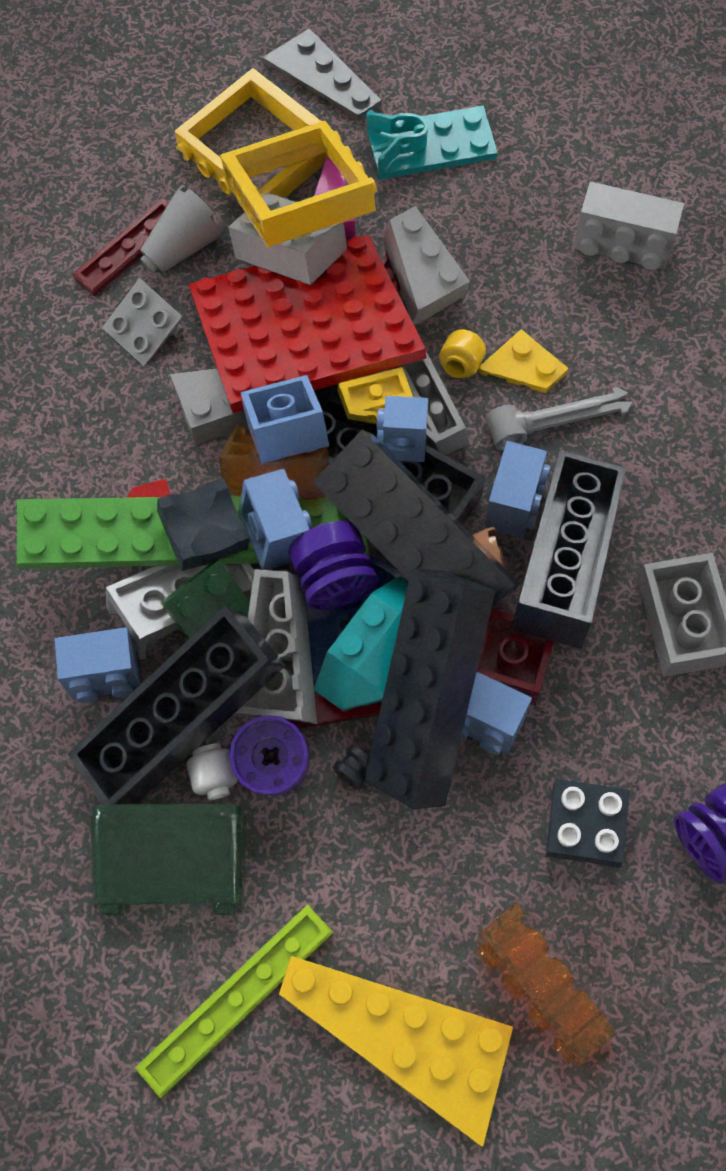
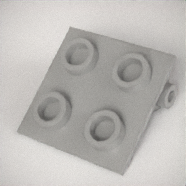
[102,278,184,366]

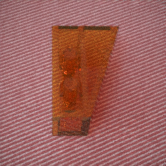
[219,425,329,500]

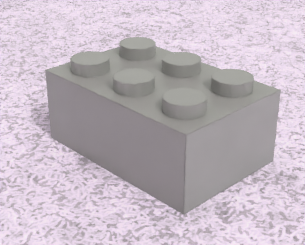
[573,182,684,270]
[228,193,347,285]
[637,553,726,677]

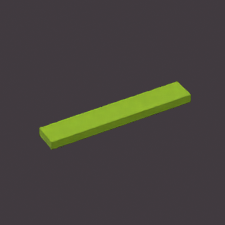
[135,904,333,1098]

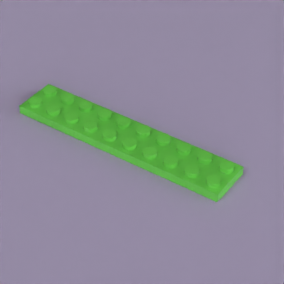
[17,495,368,569]

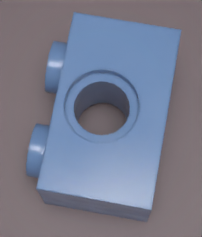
[377,396,428,462]

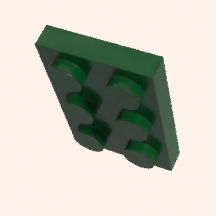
[160,559,250,640]

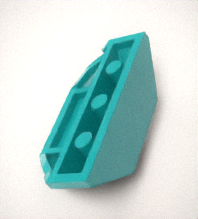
[314,576,408,711]

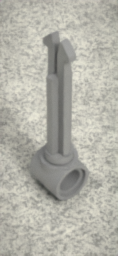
[485,387,632,451]

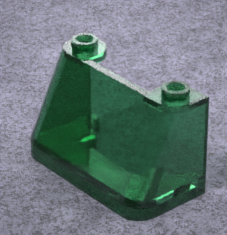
[91,804,247,916]

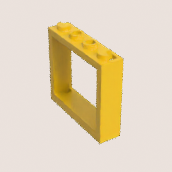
[175,68,327,198]
[220,121,378,248]

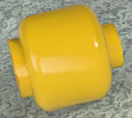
[439,329,486,378]

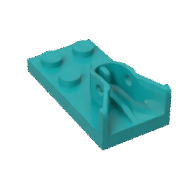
[366,105,498,180]

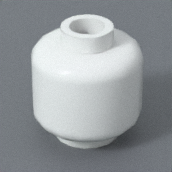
[186,743,238,800]

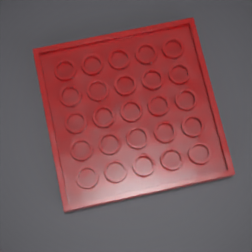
[189,235,427,414]

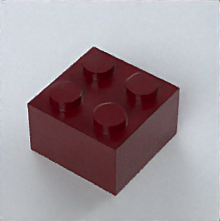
[477,610,554,706]

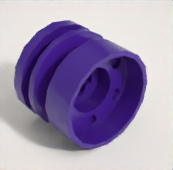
[288,521,379,611]
[229,715,311,796]
[673,782,726,883]

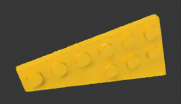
[279,956,513,1147]

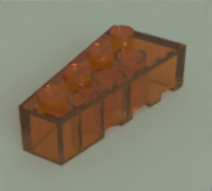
[476,902,617,1067]

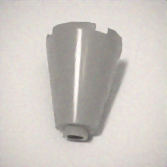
[140,185,226,273]

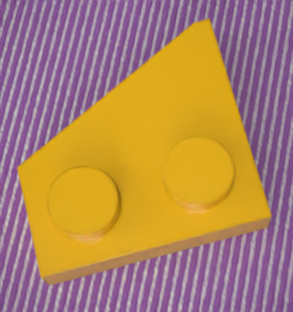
[478,329,569,393]
[337,367,413,424]

